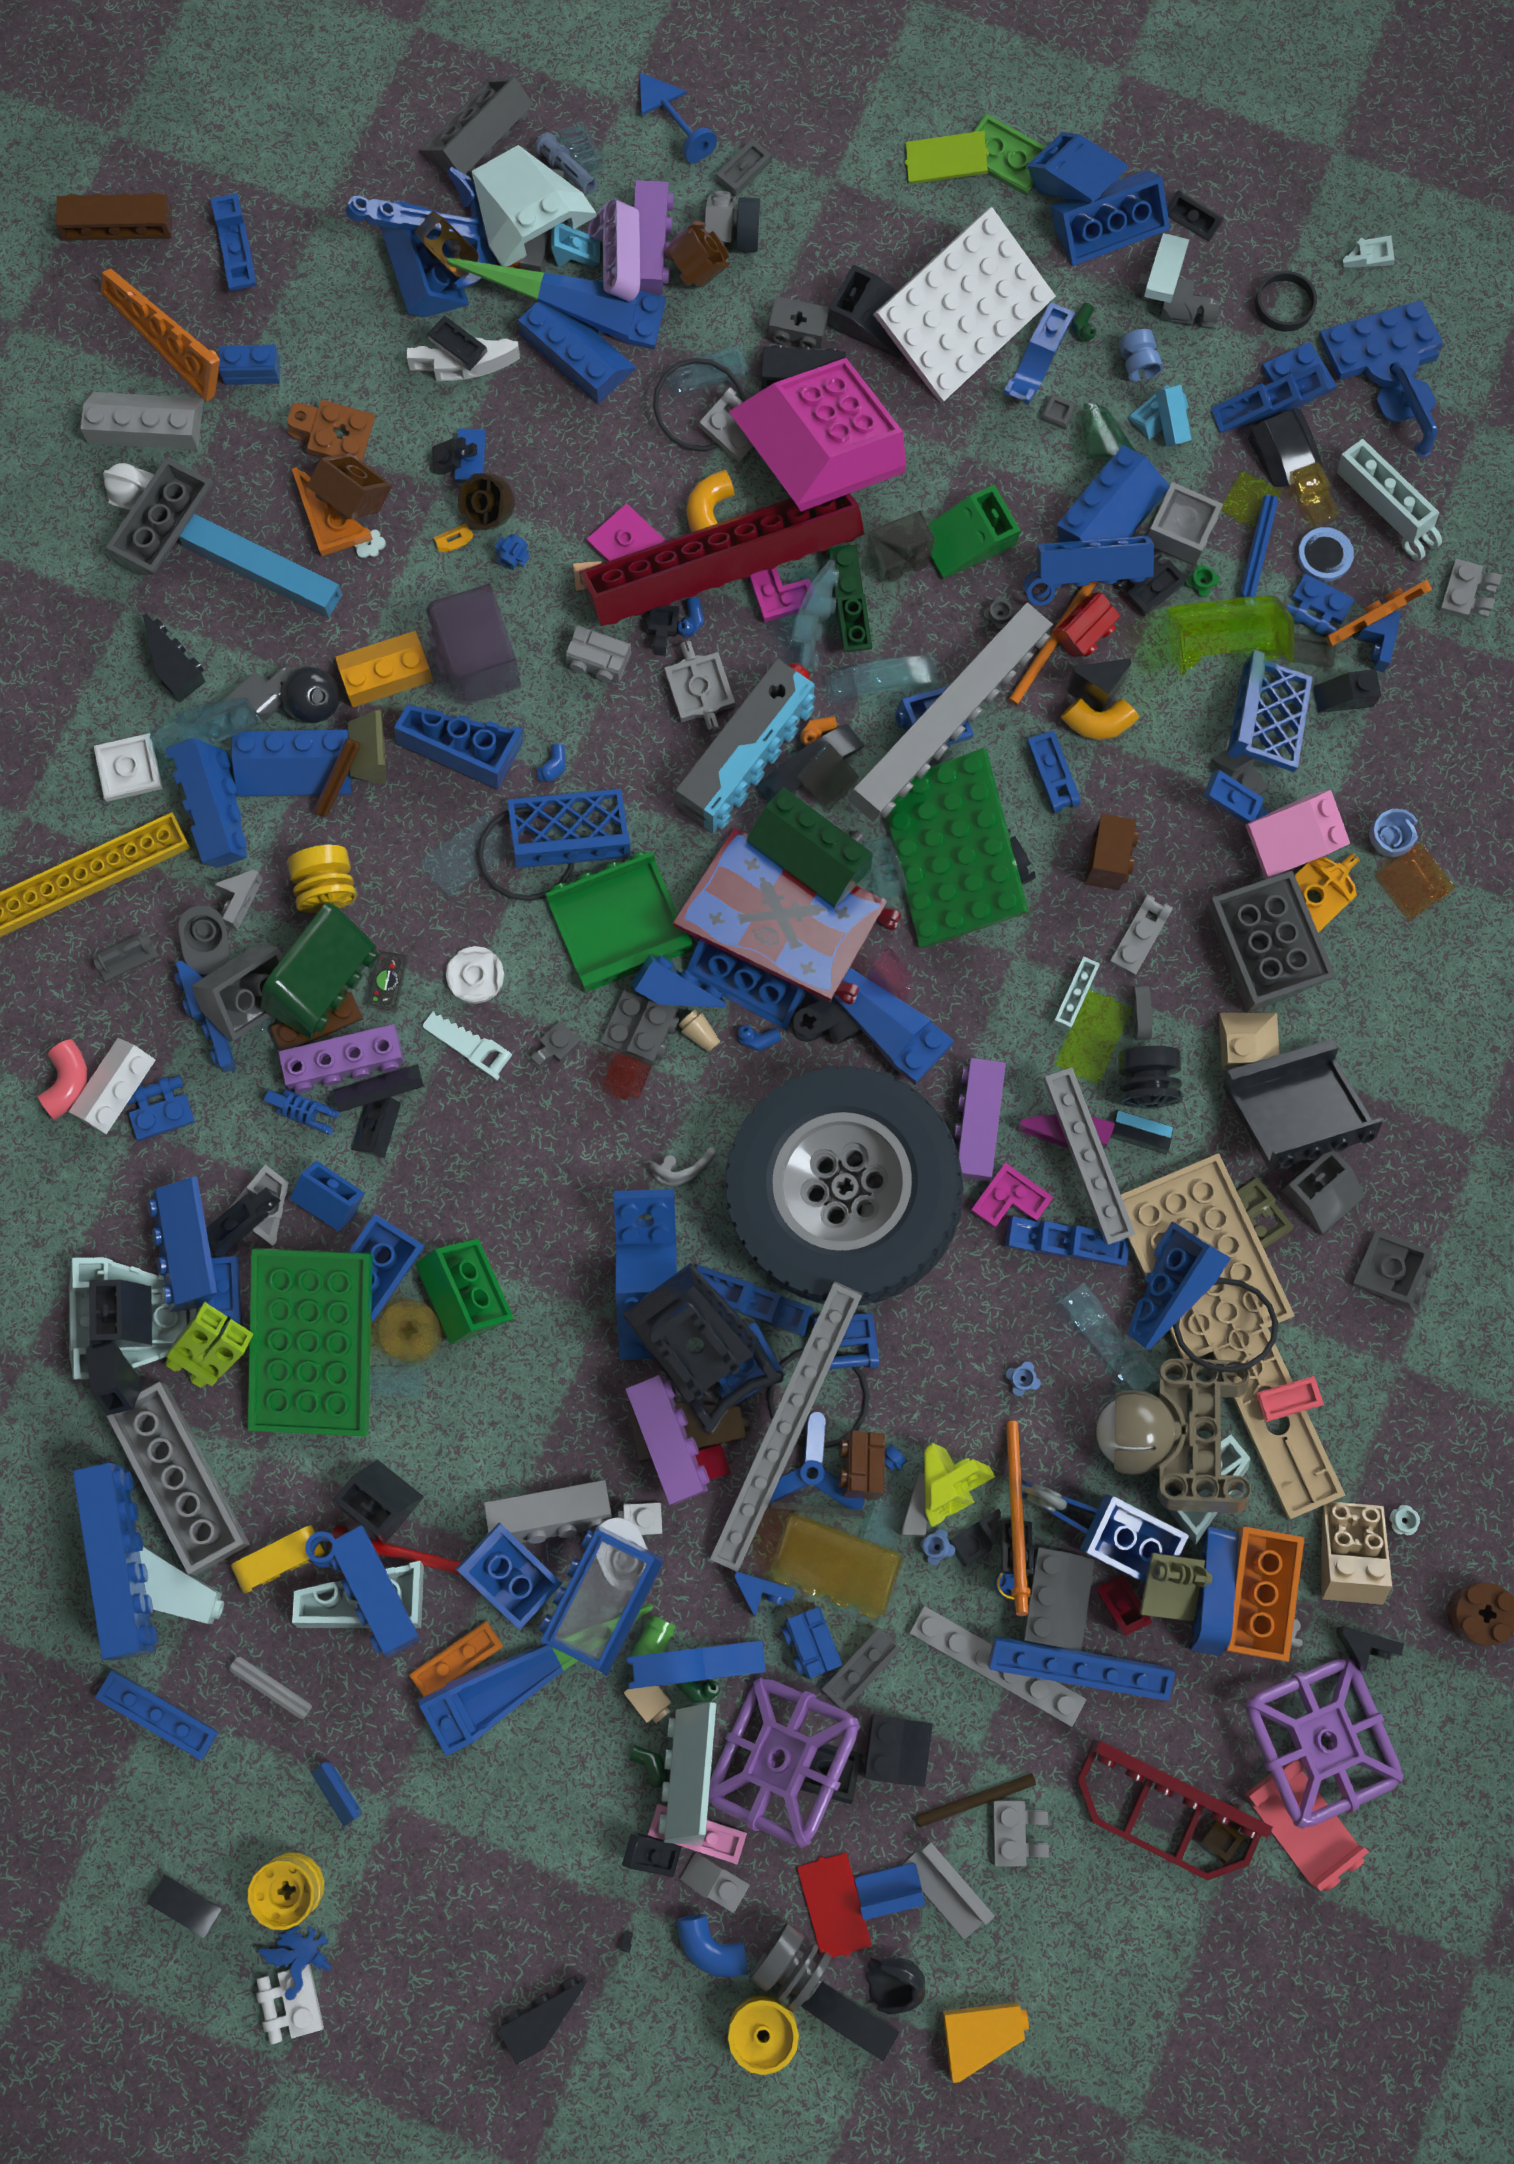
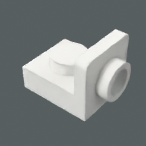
[618,1503,662,1535]

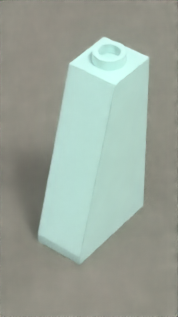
[140,1545,224,1624]

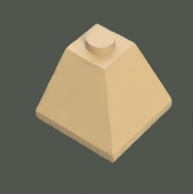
[1219,1012,1279,1070]

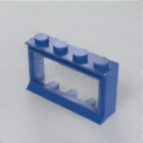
[539,1525,664,1676]

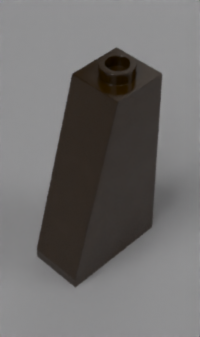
[626,1400,750,1463]

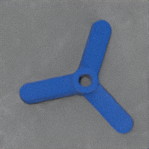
[768,1412,865,1512]

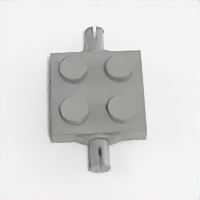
[664,641,735,733]

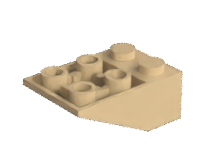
[1320,1502,1392,1605]

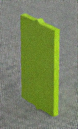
[905,131,989,183]

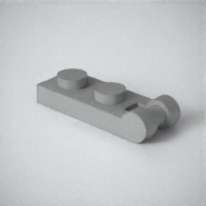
[1109,894,1173,977]

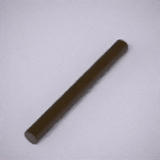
[915,1773,1036,1827]

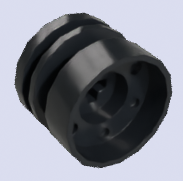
[1118,1046,1183,1109]

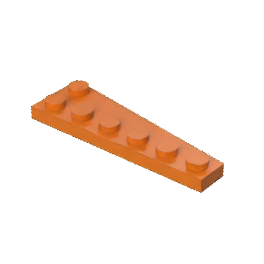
[100,269,220,402]

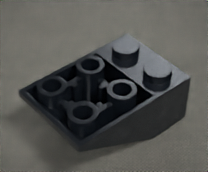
[827,265,903,359]

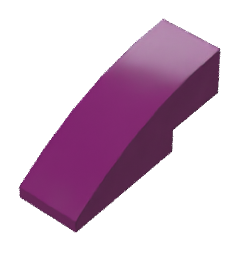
[1017,1114,1115,1149]

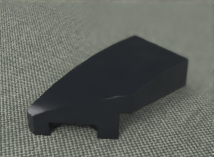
[949,1508,1001,1567]

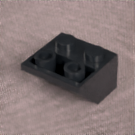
[89,1280,152,1348]
[333,1459,424,1545]

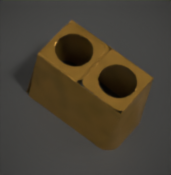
[414,211,479,277]

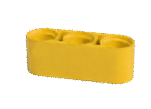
[231,1525,325,1594]

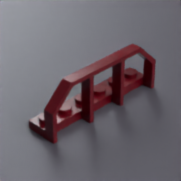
[1076,1739,1273,1881]

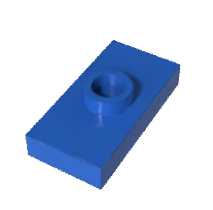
[455,429,486,483]

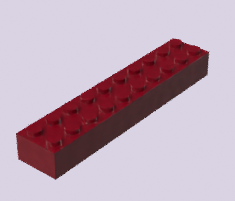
[579,493,865,627]

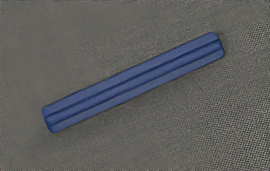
[1240,494,1278,600]

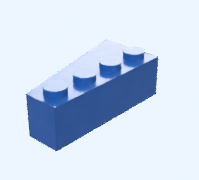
[165,737,247,868]

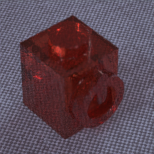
[603,1052,652,1100]

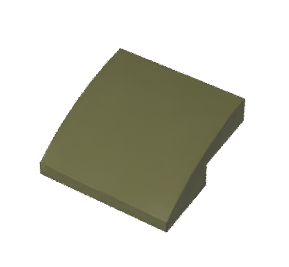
[1237,1177,1294,1249]

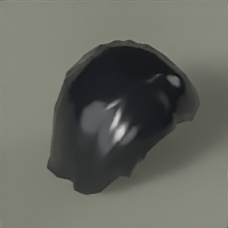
[867,1957,925,2014]

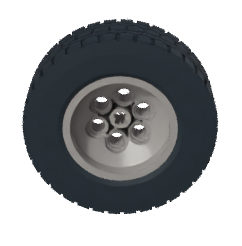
[725,1066,964,1306]

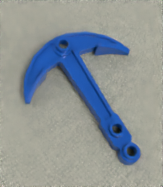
[345,167,497,290]

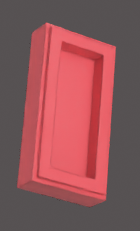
[1255,1376,1324,1423]

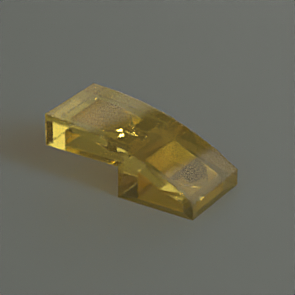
[1293,462,1340,527]

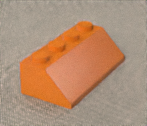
[1225,1526,1305,1662]

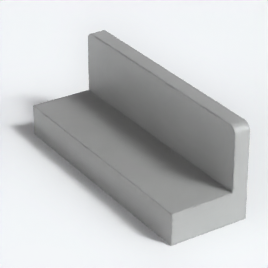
[903,1840,995,1939]

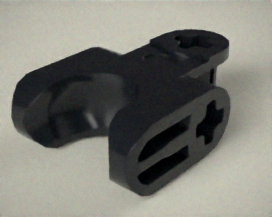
[792,970,864,1045]

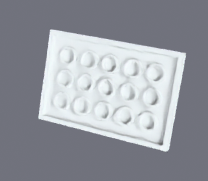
[873,207,1056,402]

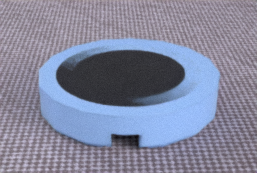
[1297,527,1354,582]

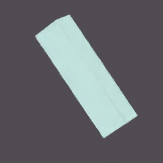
[1053,956,1100,1031]

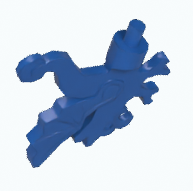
[258,1926,332,2001]

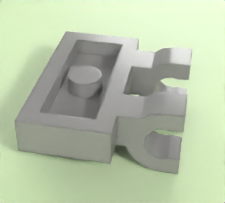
[1440,559,1502,619]
[993,1801,1049,1866]

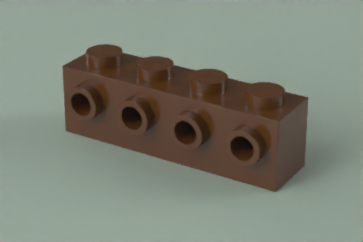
[56,192,172,240]

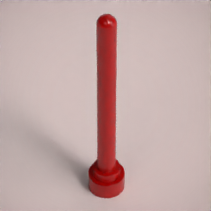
[329,1524,462,1575]

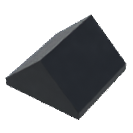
[1067,658,1131,712]
[800,1744,862,1805]

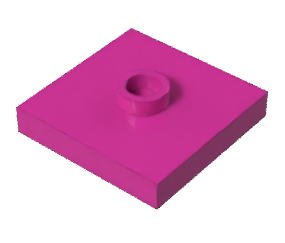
[587,503,665,562]

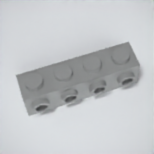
[484,1480,612,1544]

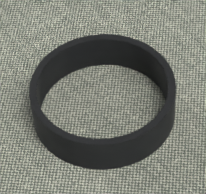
[1255,271,1317,332]

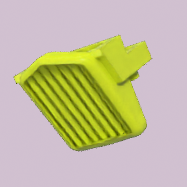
[924,1443,995,1527]

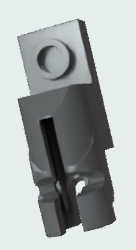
[1135,273,1219,329]
[213,664,294,726]

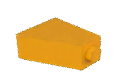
[942,2002,1029,2083]

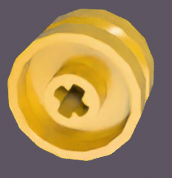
[728,1994,799,2075]

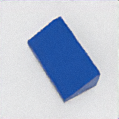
[311,1761,362,1826]

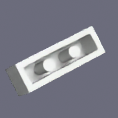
[69,1038,155,1134]

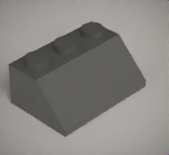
[191,944,283,1041]
[1020,1547,1095,1651]

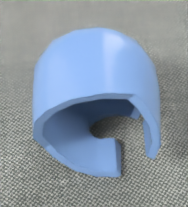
[1369,809,1418,858]

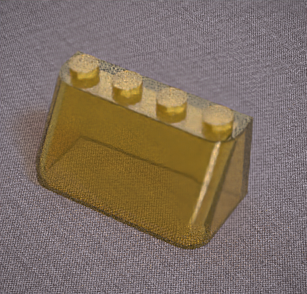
[770,1512,906,1619]

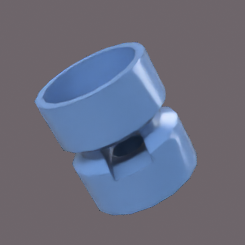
[1119,329,1163,382]

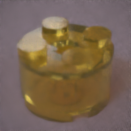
[378,1300,443,1364]

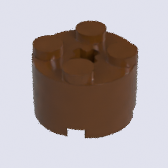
[665,220,730,287]
[1447,1583,1514,1646]

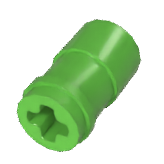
[629,1614,676,1664]

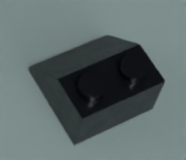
[863,1714,933,1787]

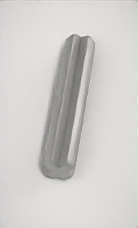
[229,1657,312,1719]

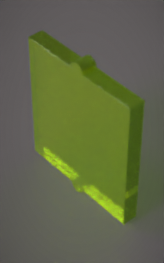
[1221,470,1282,528]

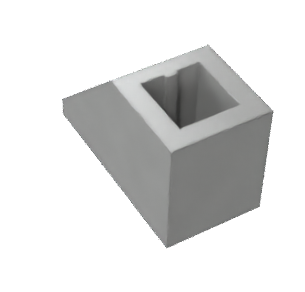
[705,191,736,242]

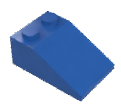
[456,1522,562,1630]

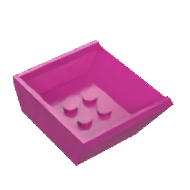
[729,358,906,511]

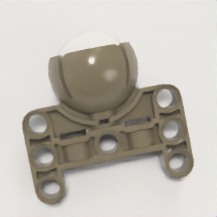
[1096,1359,1251,1513]

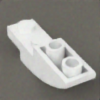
[407,338,520,381]

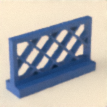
[1227,650,1313,772]
[508,789,630,869]

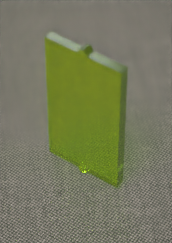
[1055,989,1133,1084]

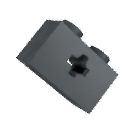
[768,296,829,349]

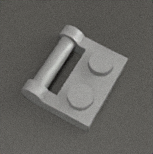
[697,387,753,462]

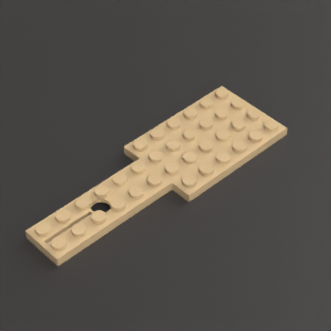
[1121,1153,1346,1520]

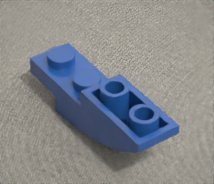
[174,961,239,1073]

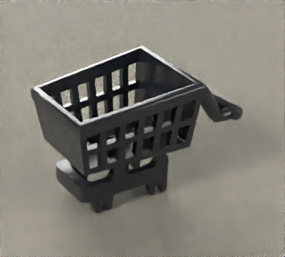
[622,1263,784,1434]

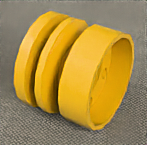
[287,845,357,913]
[248,1852,325,1930]

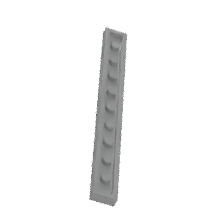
[710,1281,862,1572]

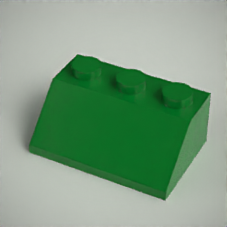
[415,1238,514,1345]

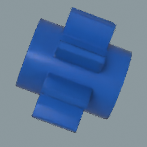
[494,534,530,570]

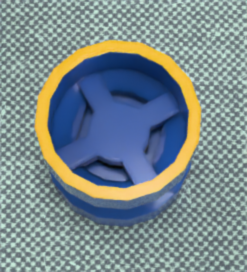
[994,1571,1028,1599]

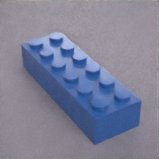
[73,1463,158,1660]

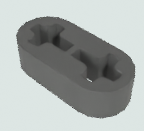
[1132,986,1152,1040]

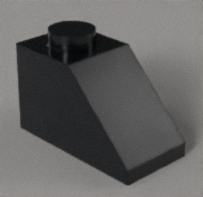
[1314,669,1381,713]

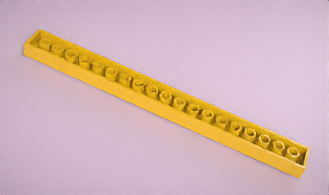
[0,812,191,937]

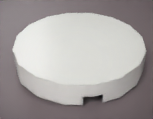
[446,946,504,1004]

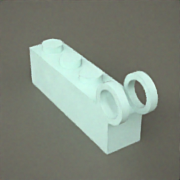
[1337,439,1442,562]

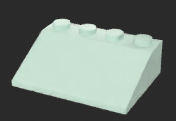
[659,1703,716,1846]

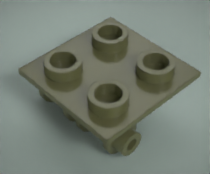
[1140,1553,1213,1621]

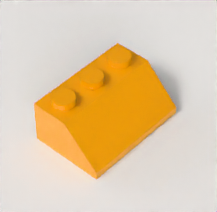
[335,630,433,707]

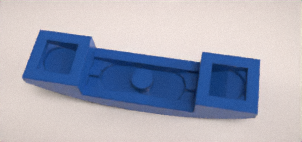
[211,193,257,291]

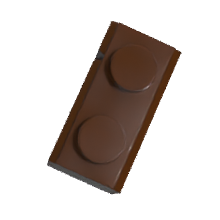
[838,1430,885,1500]

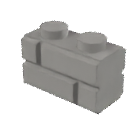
[566,626,631,683]

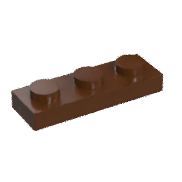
[270,992,364,1051]

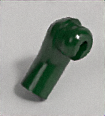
[1072,303,1096,342]
[675,1680,720,1703]
[629,1745,667,1788]

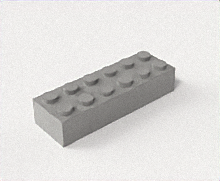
[107,1382,250,1576]

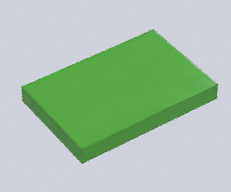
[973,114,1046,196]

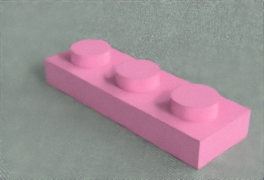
[648,1804,747,1865]

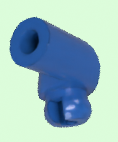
[677,597,704,637]
[738,1025,782,1051]

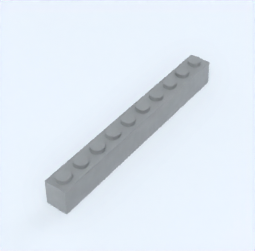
[848,602,1053,823]

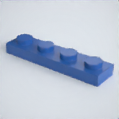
[95,1670,219,1760]

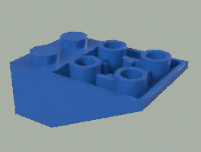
[1027,132,1128,202]

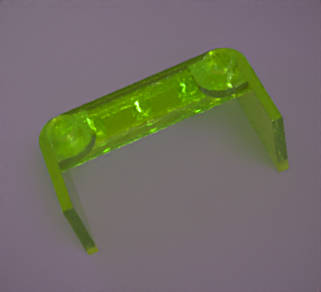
[1167,595,1294,675]

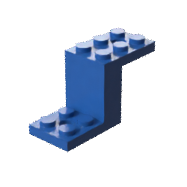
[614,1189,677,1360]

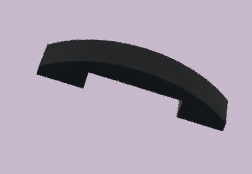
[756,724,864,803]

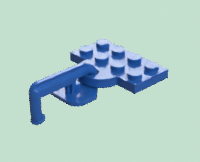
[1319,300,1443,457]

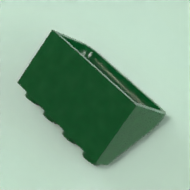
[261,902,378,1040]

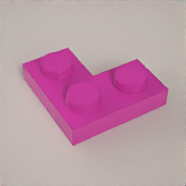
[749,568,818,623]
[970,1163,1054,1229]

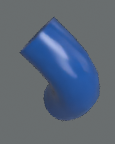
[676,1914,749,1977]

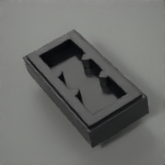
[427,315,488,371]

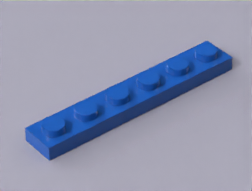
[988,1636,1176,1701]

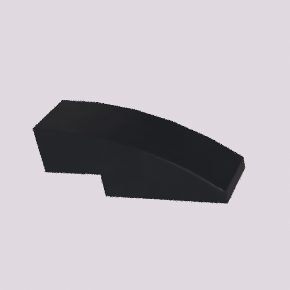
[801,1981,900,2062]

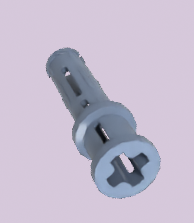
[535,132,598,194]

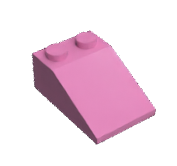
[1245,790,1350,878]

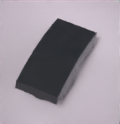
[1000,1520,1034,1576]
[146,1874,221,1938]

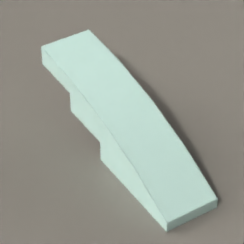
[1144,233,1189,303]

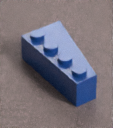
[394,705,523,790]

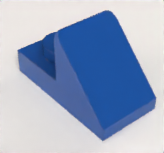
[1357,611,1401,673]
[735,1571,795,1617]

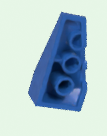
[1127,1221,1231,1350]

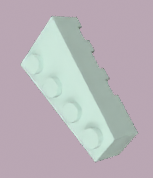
[292,1561,424,1628]

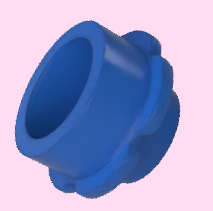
[885,1443,908,1471]

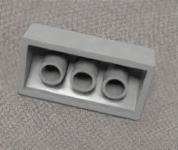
[80,392,204,450]

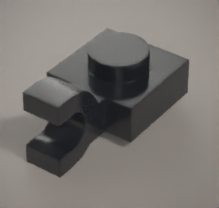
[432,437,477,475]
[648,605,680,656]

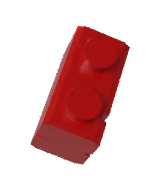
[1053,592,1120,657]

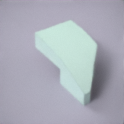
[1343,235,1394,267]

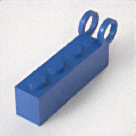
[1023,536,1154,606]
[305,1525,421,1658]

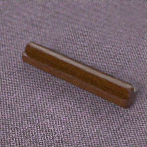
[314,738,360,817]

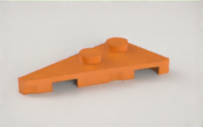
[292,467,373,556]
[1325,580,1432,647]

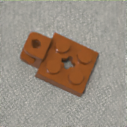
[287,399,375,462]

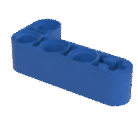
[1189,1526,1239,1656]

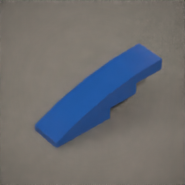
[1211,364,1331,433]
[1004,1216,1129,1267]
[697,1265,814,1337]

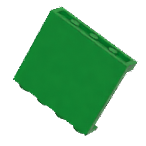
[545,851,693,993]

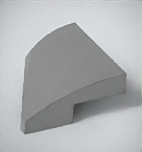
[229,1164,289,1246]

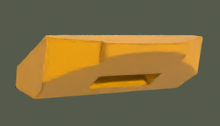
[433,523,473,552]

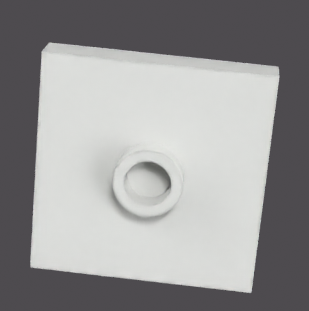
[94,733,163,802]

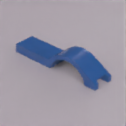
[1003,302,1075,405]
[1203,770,1269,824]
[625,1641,766,1689]

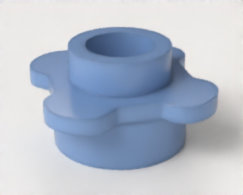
[1006,1362,1041,1396]
[920,1529,955,1565]

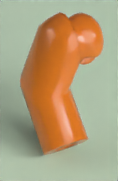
[800,716,837,746]

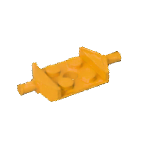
[1295,853,1360,933]

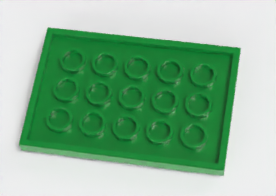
[887,748,1029,948]
[248,1248,373,1437]

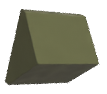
[348,710,387,784]

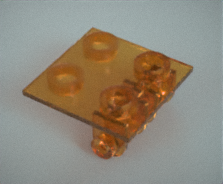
[1374,842,1456,922]

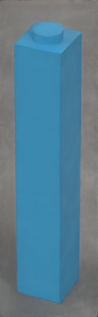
[179,514,342,618]

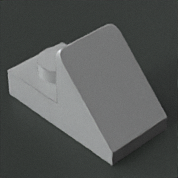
[215,870,263,930]
[680,1851,750,1913]

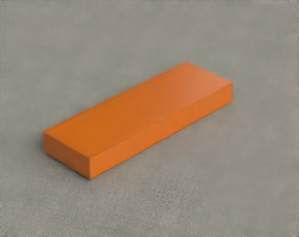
[409,1621,504,1697]

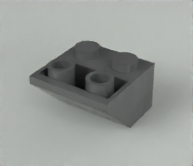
[1281,1151,1365,1235]

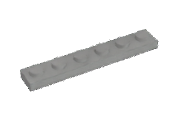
[1043,1067,1136,1245]
[909,1606,1087,1727]

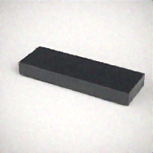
[333,1064,424,1112]

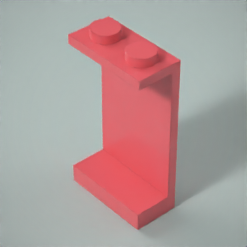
[1244,1759,1369,1891]

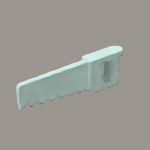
[423,1011,512,1081]

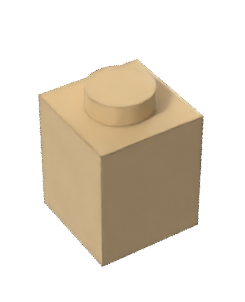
[624,1686,671,1723]

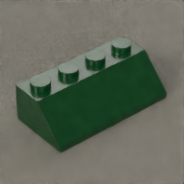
[746,787,873,908]

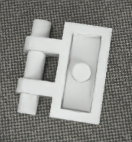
[256,1964,324,2044]

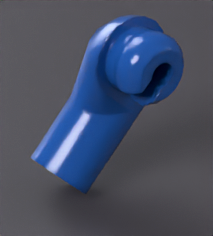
[536,744,566,782]

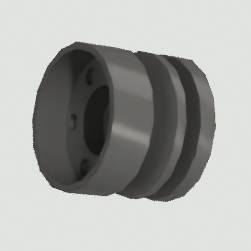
[749,1922,832,2013]

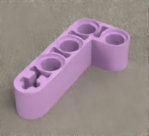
[588,199,640,302]

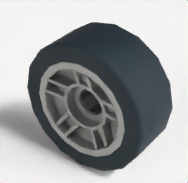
[736,197,760,252]

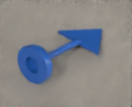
[640,73,717,164]

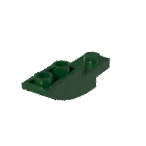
[828,544,873,653]

